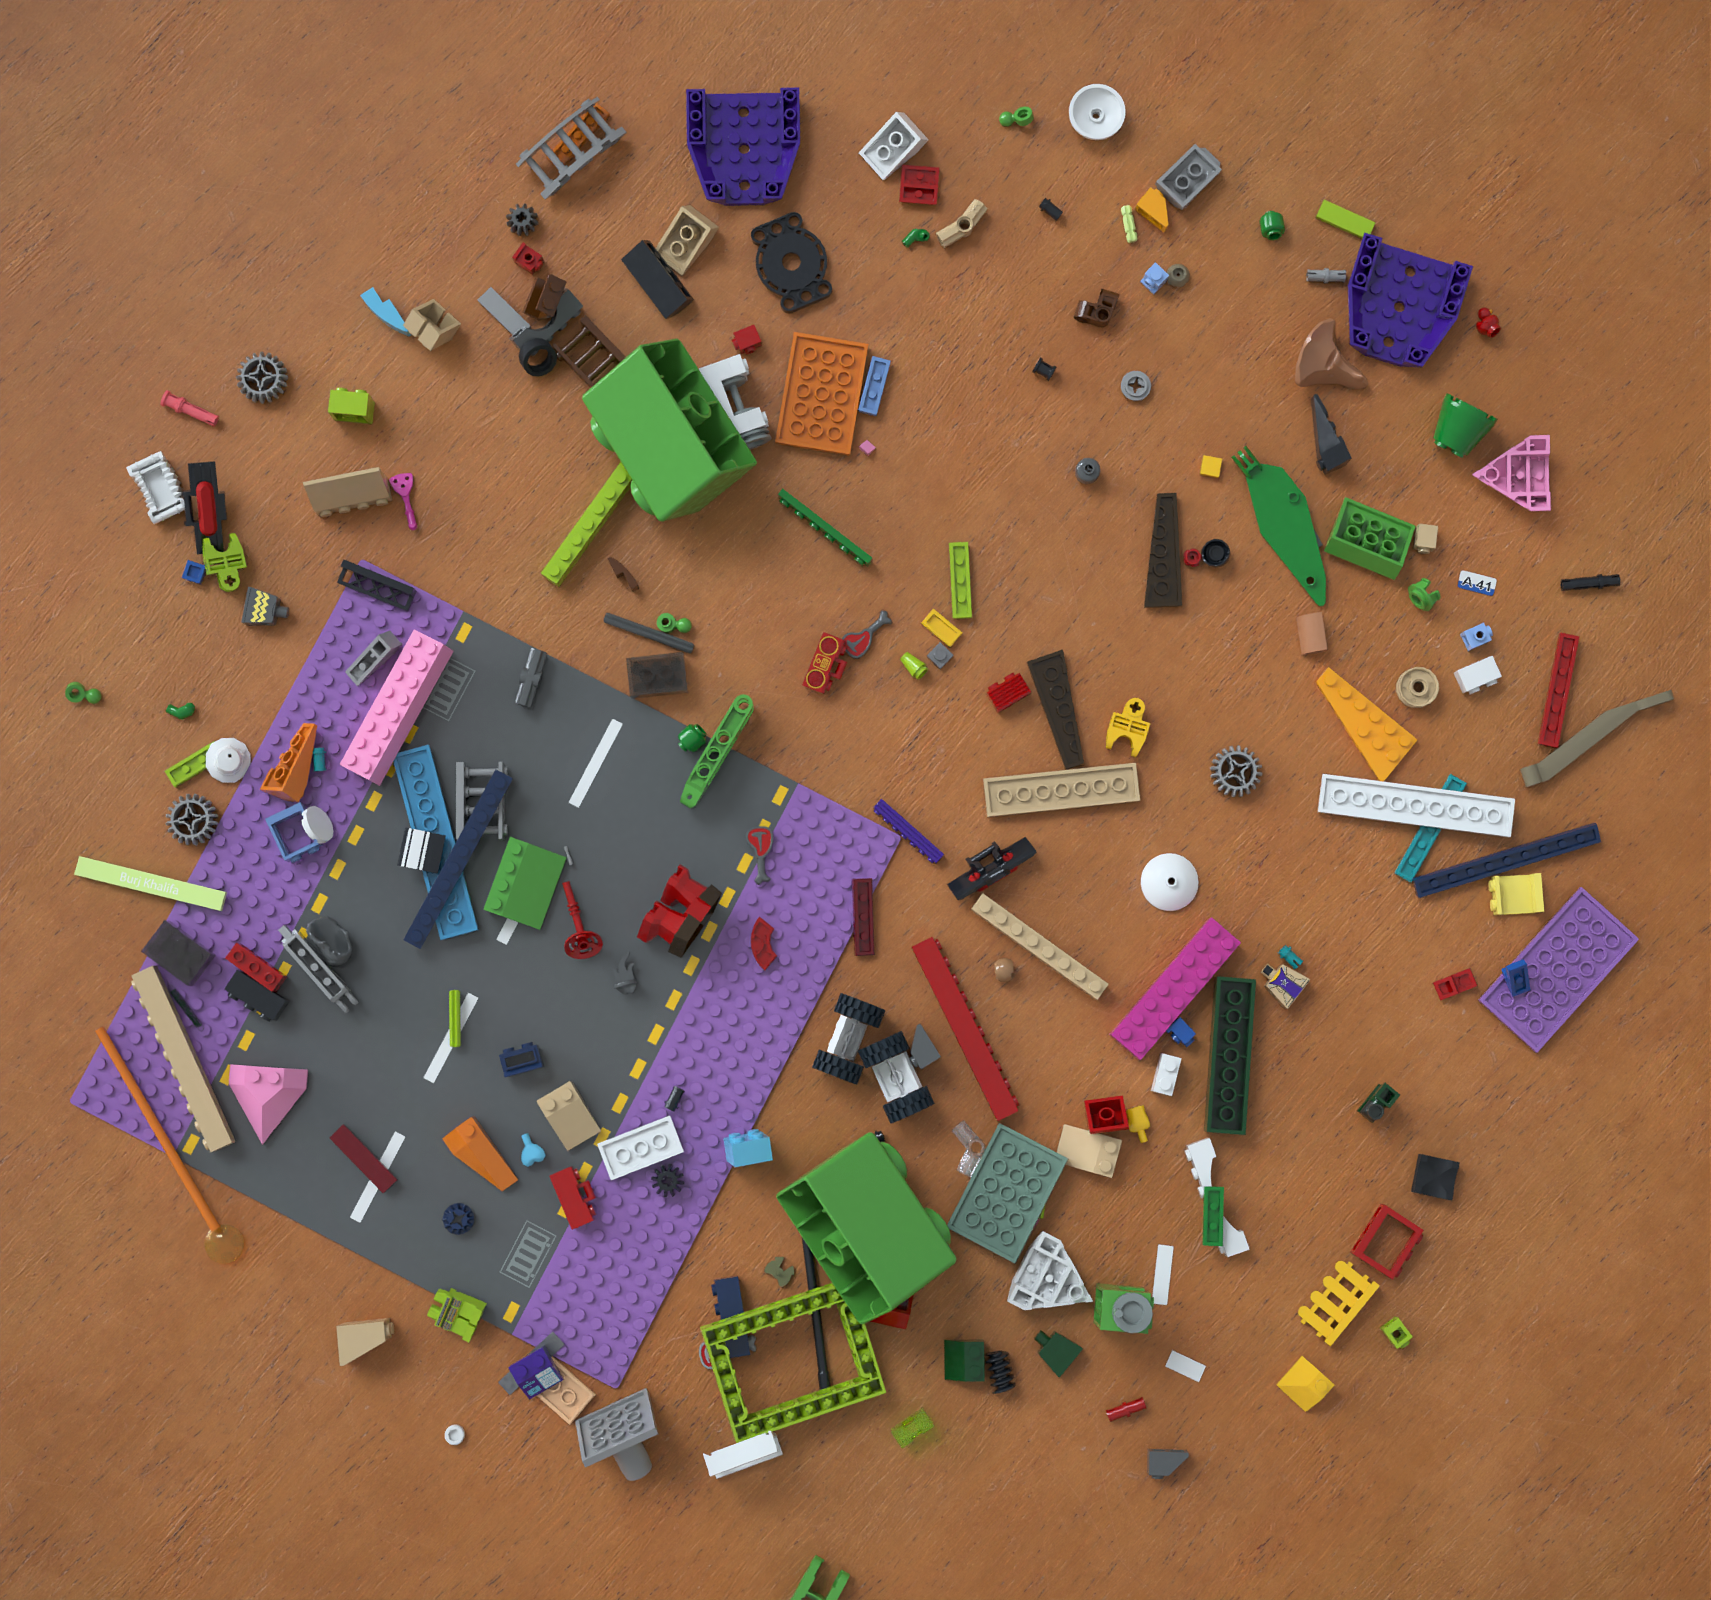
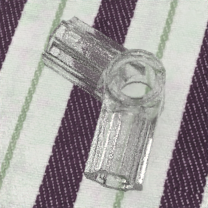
[951,1120,986,1177]

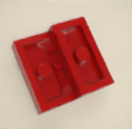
[899,165,939,205]

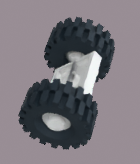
[812,993,886,1085]
[858,1031,935,1124]

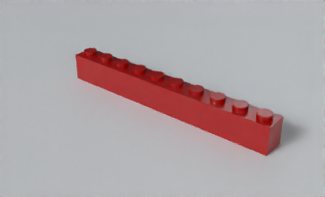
[911,937,1020,1121]

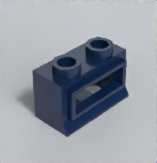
[499,1042,544,1078]

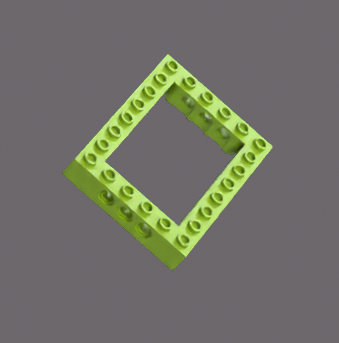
[700,1283,886,1443]

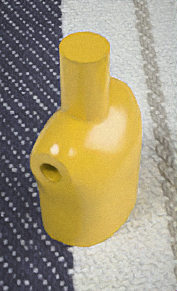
[1126,1105,1150,1143]

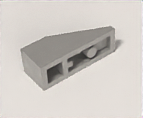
[345,631,403,686]

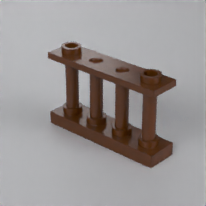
[553,315,626,388]

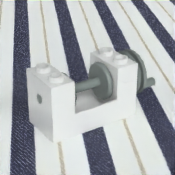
[699,354,771,450]

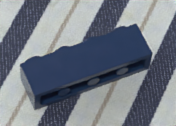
[711,1276,750,1358]

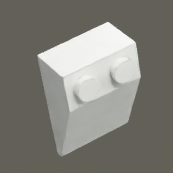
[859,112,928,180]

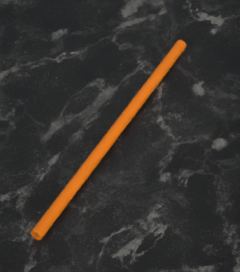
[95,1027,220,1232]

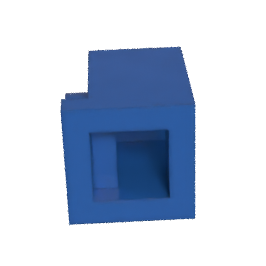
[1165,1017,1196,1047]

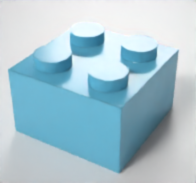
[723,1129,773,1167]

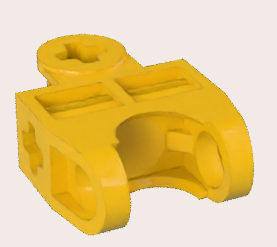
[1106,698,1150,757]

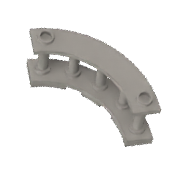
[516,97,627,199]

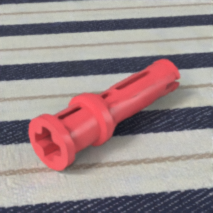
[160,390,219,427]

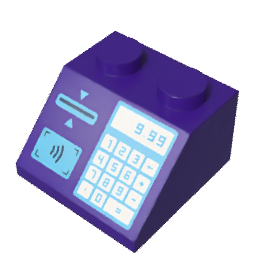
[508,1345,564,1400]

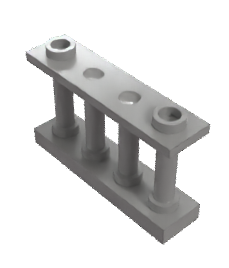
[456,762,508,840]

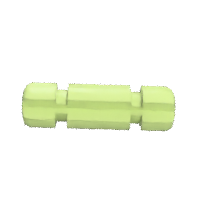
[1121,205,1137,243]

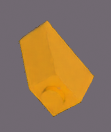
[1135,187,1168,233]

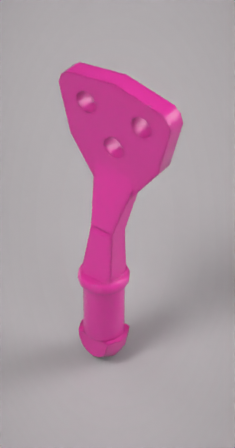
[389,473,417,531]

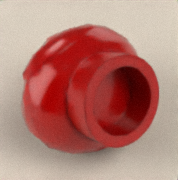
[1476,307,1501,338]

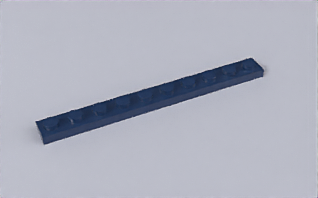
[403,769,513,949]
[1412,823,1601,898]

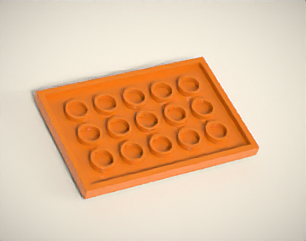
[775,332,869,456]

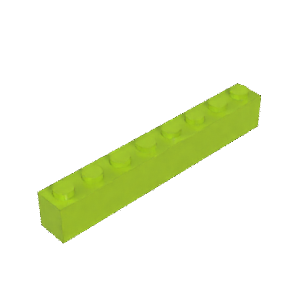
[541,462,632,588]

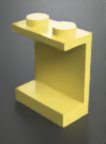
[1488,873,1544,915]

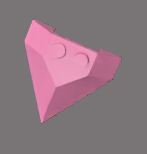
[1472,435,1551,512]
[229,1064,308,1145]

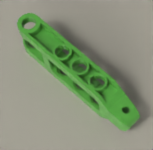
[680,694,754,809]
[791,1555,850,1600]

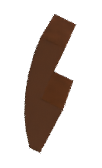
[608,557,639,592]

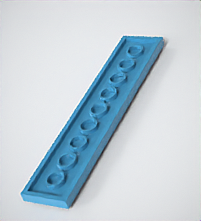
[393,745,479,940]

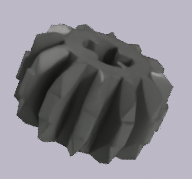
[506,203,538,236]

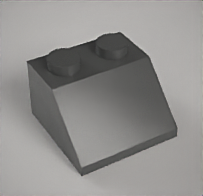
[910,1024,941,1069]

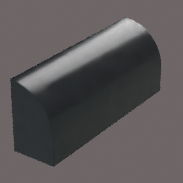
[621,240,694,319]

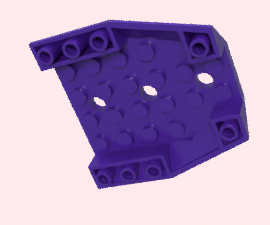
[686,87,800,206]
[1348,232,1473,368]

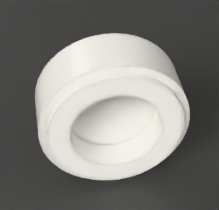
[445,1424,465,1445]

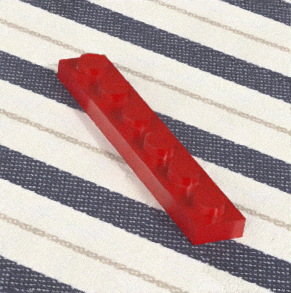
[1537,633,1580,748]

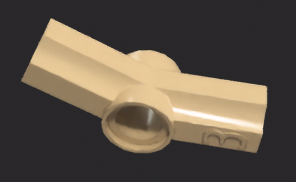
[936,199,988,248]

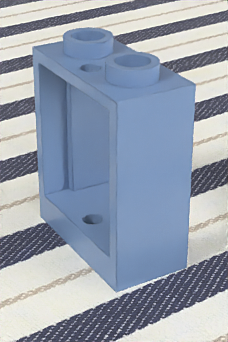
[265,802,323,863]

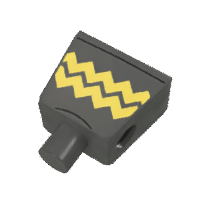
[241,587,289,626]

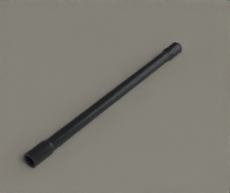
[802,1238,831,1390]

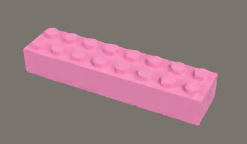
[340,630,454,786]

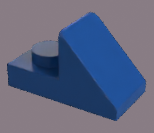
[1502,959,1530,997]

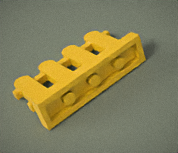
[1298,1261,1380,1346]

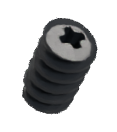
[984,1350,1016,1394]

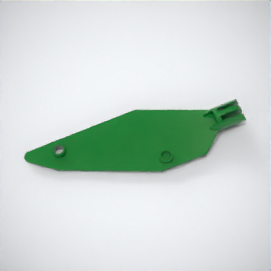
[1231,446,1326,606]

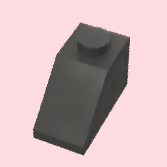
[1147,1449,1189,1479]

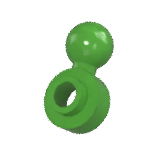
[999,106,1034,127]
[657,613,692,633]
[65,682,102,704]

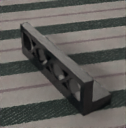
[337,559,417,612]

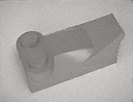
[1155,144,1222,210]

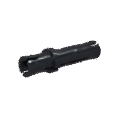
[1560,574,1620,591]

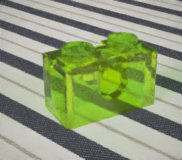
[891,1407,934,1449]

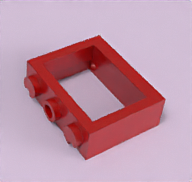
[1350,1204,1424,1280]

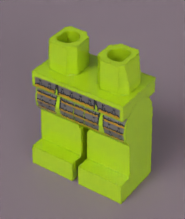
[427,1288,487,1342]

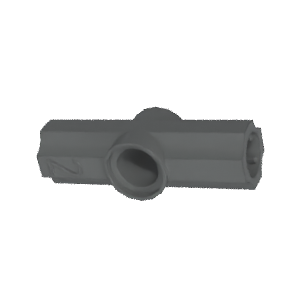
[515,648,547,708]

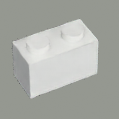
[1454,656,1502,694]
[1151,1053,1182,1096]

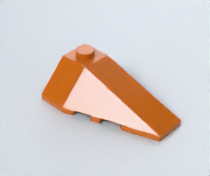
[260,723,317,802]
[442,1116,518,1191]

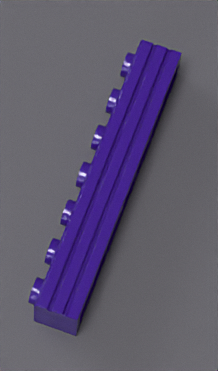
[873,799,944,864]

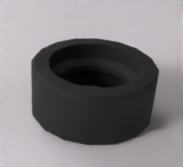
[519,338,557,377]

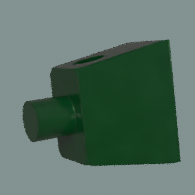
[1034,1330,1083,1378]

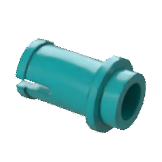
[313,748,326,772]
[1278,945,1303,970]

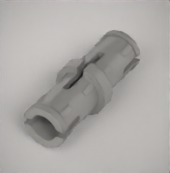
[1306,268,1346,283]

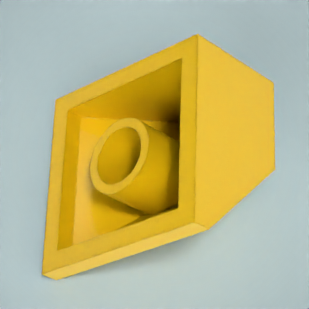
[1276,1356,1334,1412]

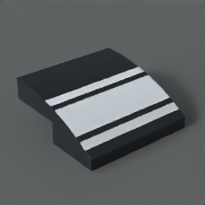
[397,828,446,874]

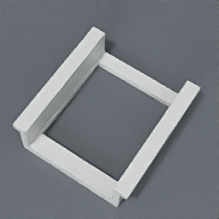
[703,1431,783,1479]

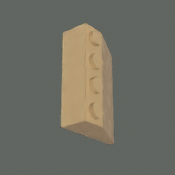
[303,467,392,517]

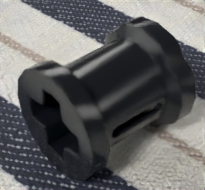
[1032,357,1057,381]

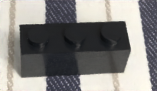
[224,970,289,1022]

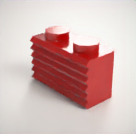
[986,672,1031,713]

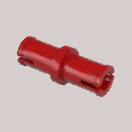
[1106,1397,1147,1422]

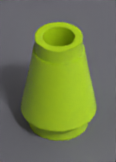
[900,652,928,680]

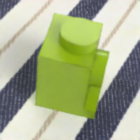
[1380,1317,1412,1349]

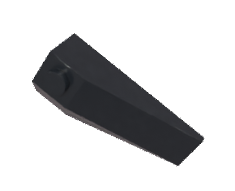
[1311,394,1352,475]

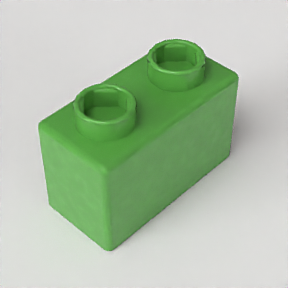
[582,339,757,522]
[776,1132,957,1324]

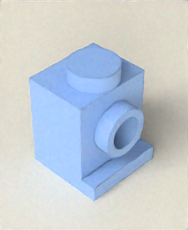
[1140,262,1169,294]
[1460,623,1493,651]

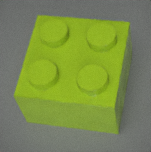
[328,388,375,424]

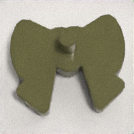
[764,1257,794,1287]

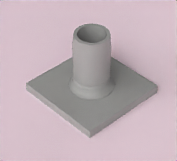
[575,1388,658,1481]

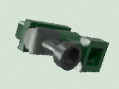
[1357,1082,1400,1123]

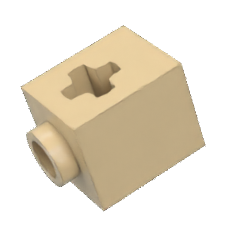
[1413,524,1438,554]

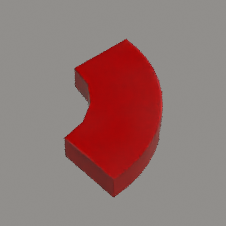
[751,917,777,971]

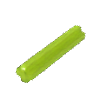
[449,990,461,1047]

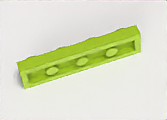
[949,542,972,619]

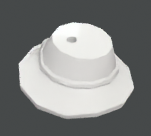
[206,738,251,783]

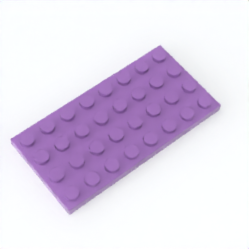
[1478,887,1639,1053]

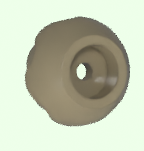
[1166,264,1190,287]

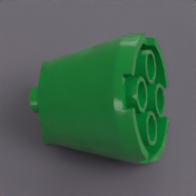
[1433,393,1498,458]

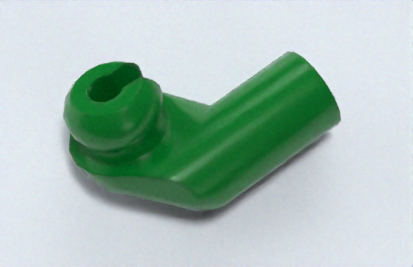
[901,229,930,248]
[166,703,195,719]

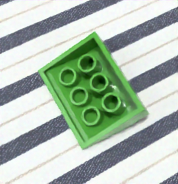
[1324,497,1415,580]
[483,837,567,930]

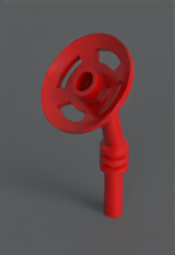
[562,881,603,959]

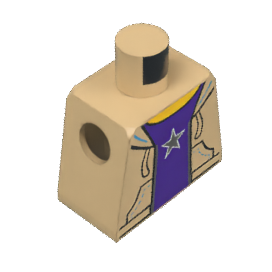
[1260,964,1310,1009]

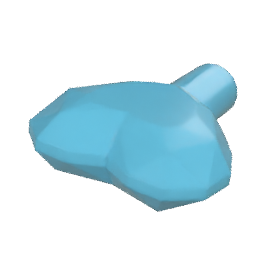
[521,1133,545,1167]

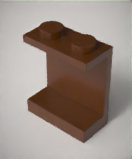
[522,274,567,320]

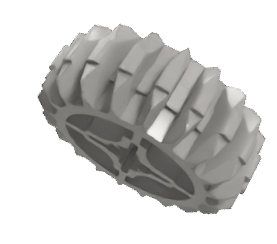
[236,352,288,404]
[1210,745,1262,797]
[166,794,218,845]

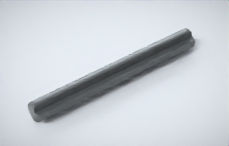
[604,613,694,653]

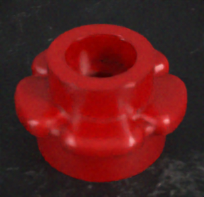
[1183,548,1202,567]

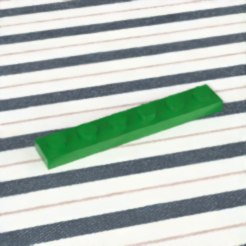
[778,488,873,567]

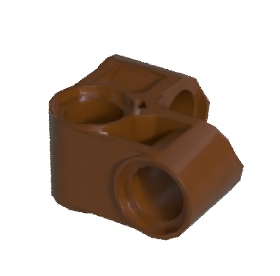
[1074,289,1120,328]

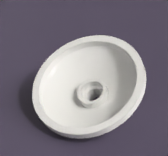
[1069,84,1125,140]
[1141,853,1199,911]

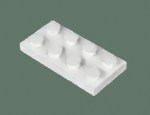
[597,1116,684,1180]

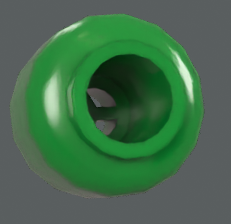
[1259,211,1285,240]
[678,724,707,752]

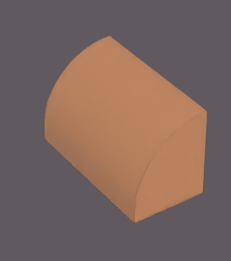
[1296,612,1327,655]

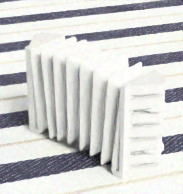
[126,451,185,524]

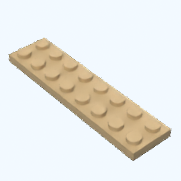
[983,763,1140,817]

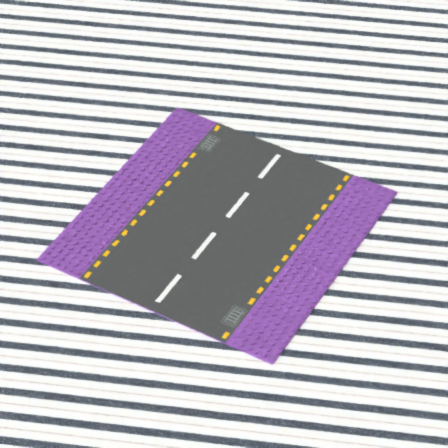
[70,560,901,1388]

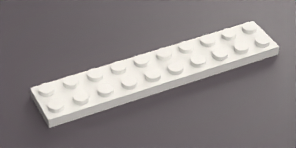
[1318,774,1515,837]

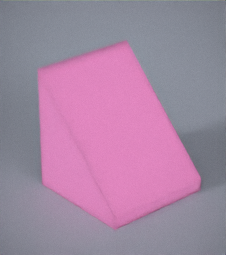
[859,440,876,456]

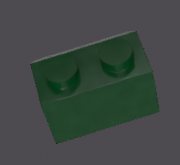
[944,1339,985,1382]

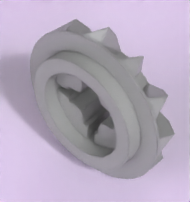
[1121,371,1151,401]

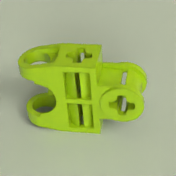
[203,533,247,592]

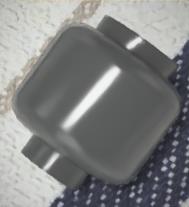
[1075,458,1101,484]

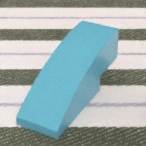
[360,287,411,337]

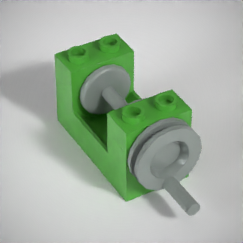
[1093,1283,1154,1334]

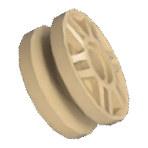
[1396,667,1439,708]

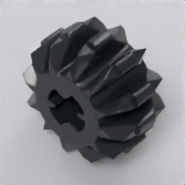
[651,1164,684,1197]

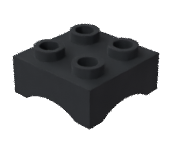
[1411,1154,1460,1201]

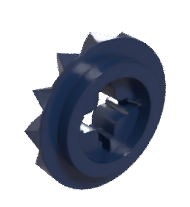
[442,1203,474,1235]

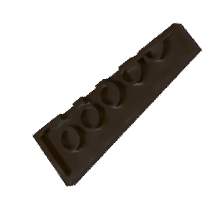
[1144,493,1182,608]
[1027,649,1084,770]

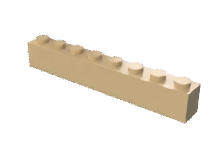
[971,893,1108,1000]

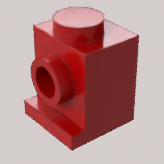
[512,242,544,275]

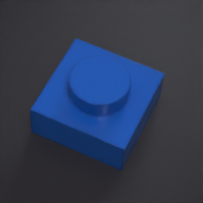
[182,560,206,585]

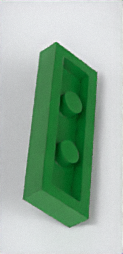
[1202,1186,1224,1246]

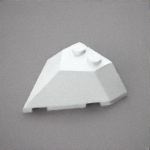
[1007,1231,1093,1310]

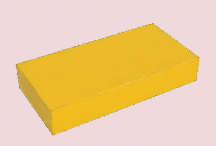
[921,609,962,648]

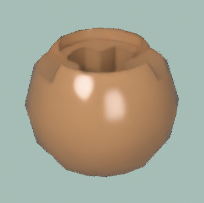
[994,958,1014,982]

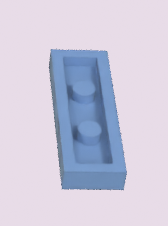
[858,356,891,416]

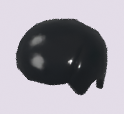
[1201,539,1230,568]

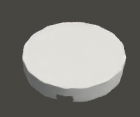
[302,806,334,844]

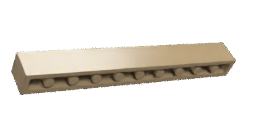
[131,966,236,1153]

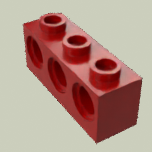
[225,942,288,993]

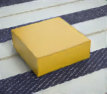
[1200,455,1222,478]

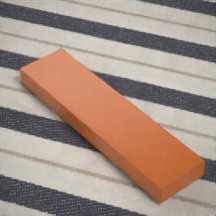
[546,103,610,166]

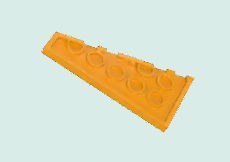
[1315,667,1417,782]

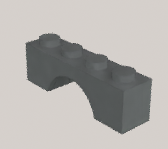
[509,288,583,357]

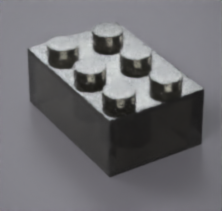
[626,652,689,699]
[141,920,216,986]

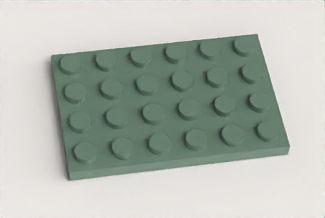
[947,1123,1069,1264]

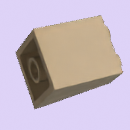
[336,1318,394,1366]

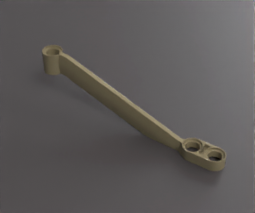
[1520,690,1674,787]

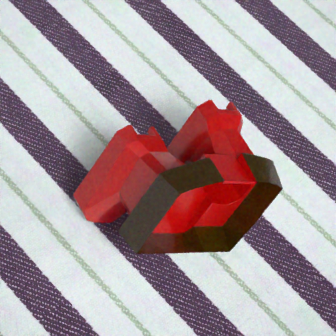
[637,864,722,958]

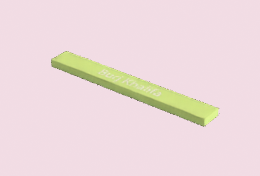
[74,856,227,911]

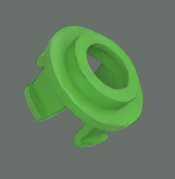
[1408,578,1441,611]

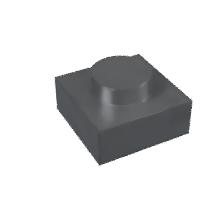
[927,642,954,669]

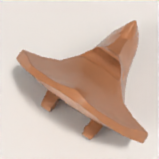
[1295,318,1368,389]

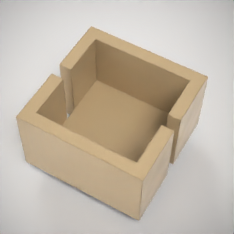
[403,299,461,351]

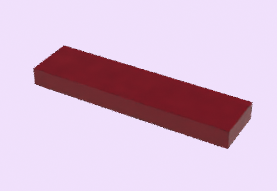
[852,878,875,956]
[329,1124,398,1193]

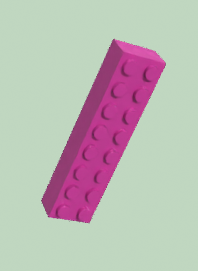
[1109,917,1241,1060]

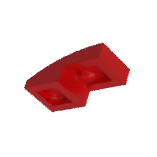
[1433,968,1478,1001]

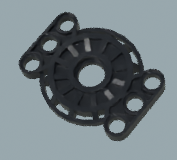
[751,212,832,313]

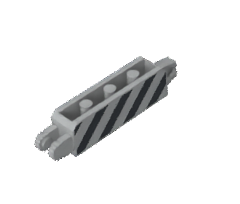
[278,925,359,1013]

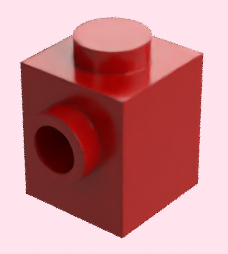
[732,324,762,355]

